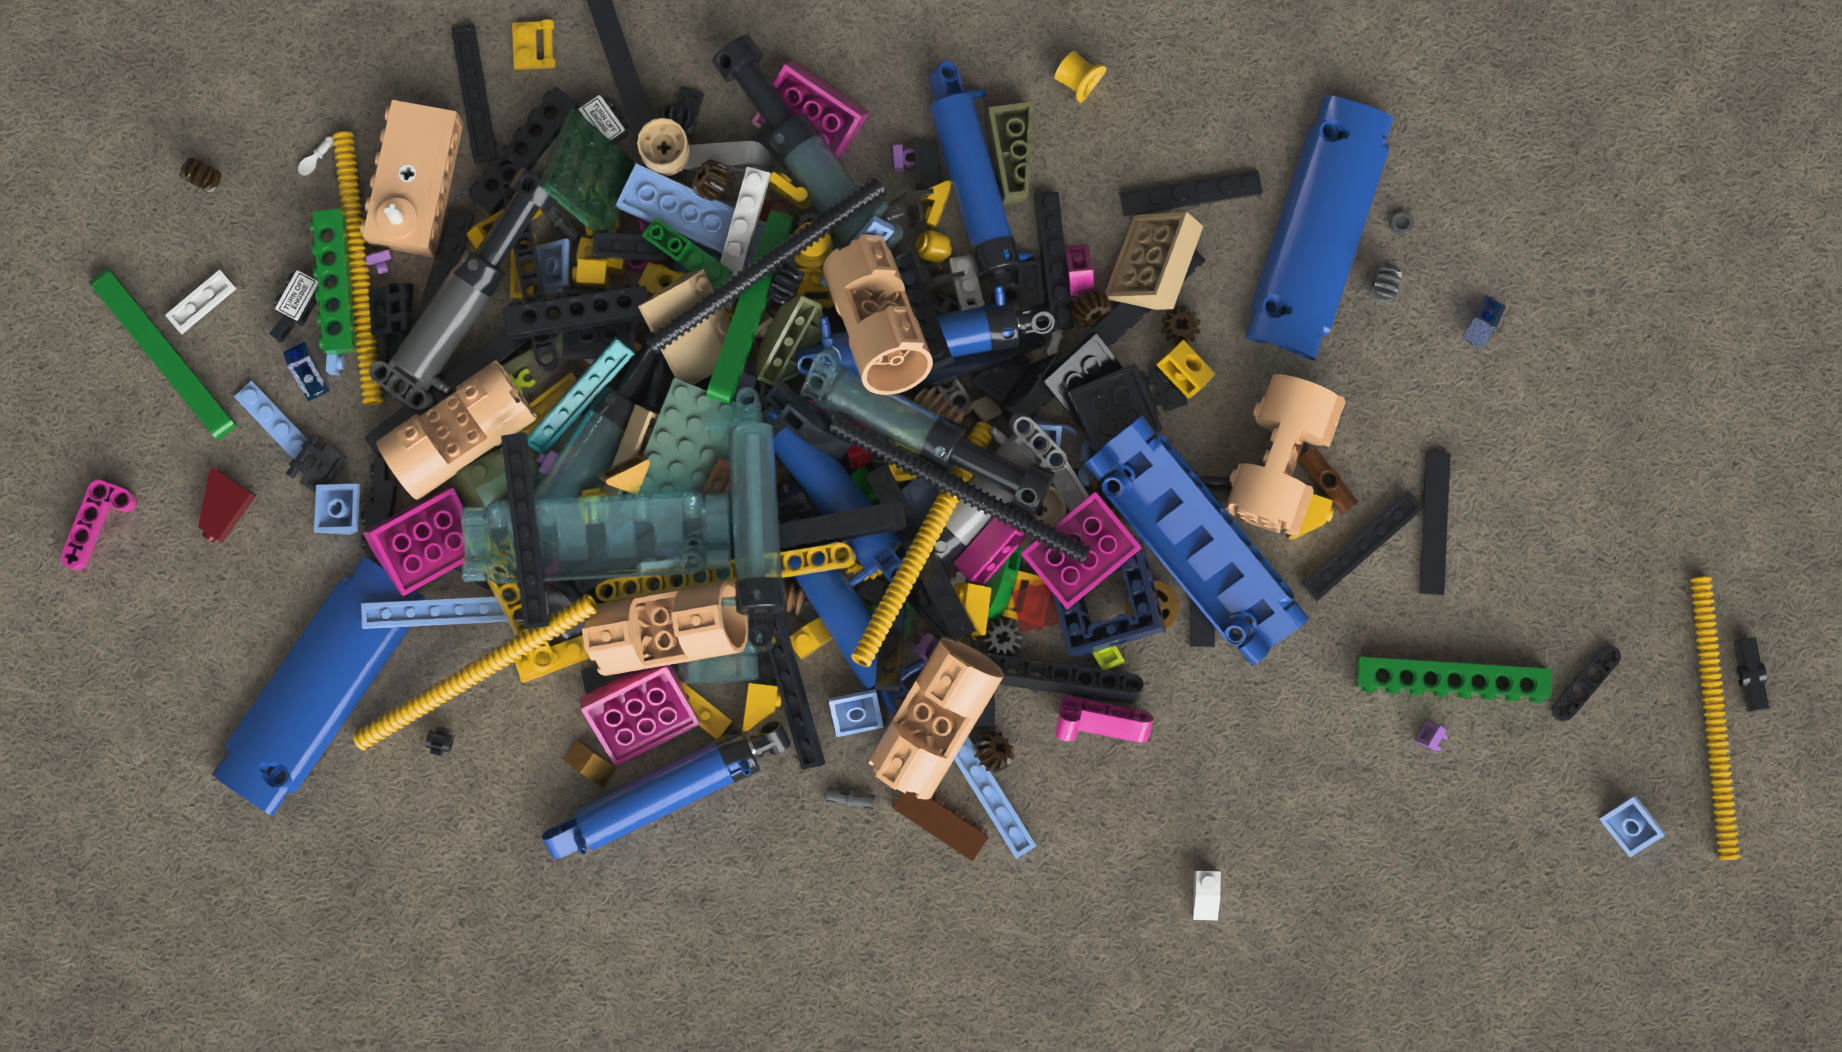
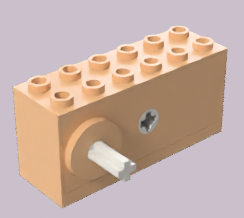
[361,100,464,258]

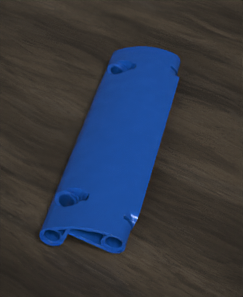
[1245,95,1394,360]
[1084,415,1309,666]
[212,556,425,816]

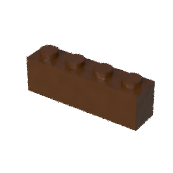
[892,791,989,862]

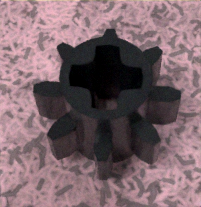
[425,726,454,757]

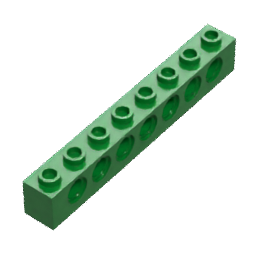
[1355,657,1552,703]

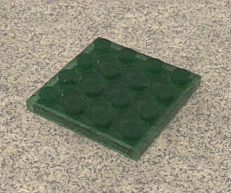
[539,109,636,233]

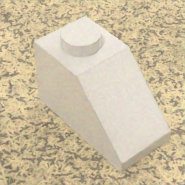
[1193,871,1221,920]

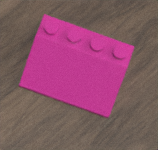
[751,60,870,175]
[363,488,485,596]
[1021,492,1142,609]
[581,665,700,766]

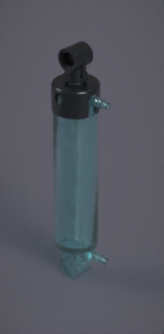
[706,387,785,652]

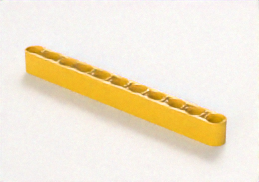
[595,543,856,602]

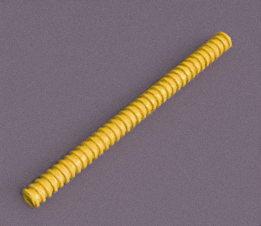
[333,131,384,405]
[851,422,993,667]
[1690,576,1740,860]
[353,594,597,750]

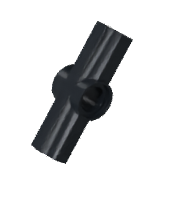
[1734,637,1769,712]

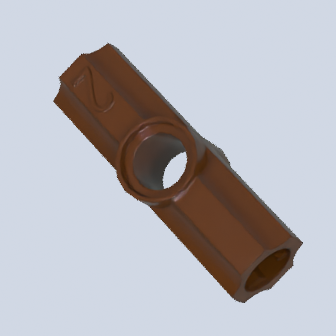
[1298,446,1359,515]

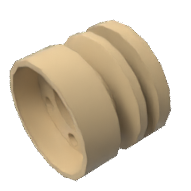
[637,118,690,177]

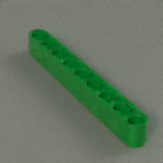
[706,209,795,404]
[89,267,237,441]

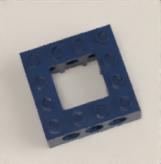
[1053,535,1166,657]

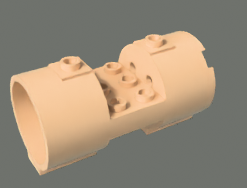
[823,234,933,395]
[376,360,537,500]
[1225,374,1345,536]
[582,580,748,676]
[868,637,1004,799]

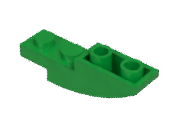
[642,217,734,289]
[983,547,1021,620]

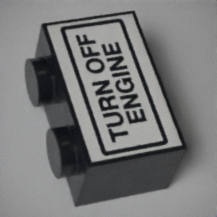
[577,93,629,151]
[273,268,318,327]

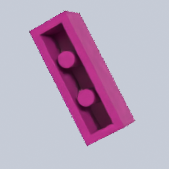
[954,517,1028,586]

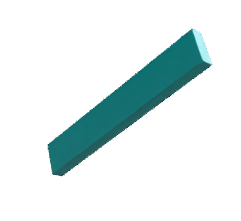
[527,337,635,454]

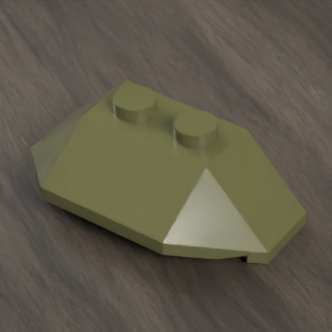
[755,294,823,386]
[447,445,540,512]

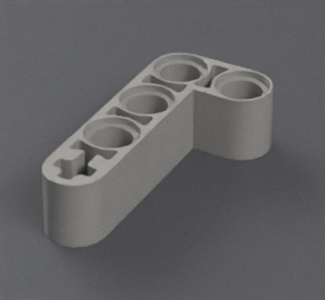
[678,141,770,175]

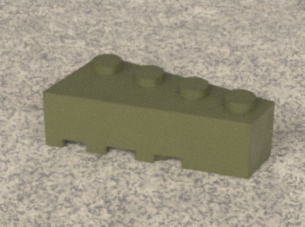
[984,101,1034,205]

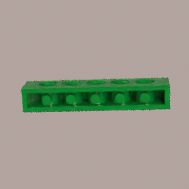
[310,208,356,355]

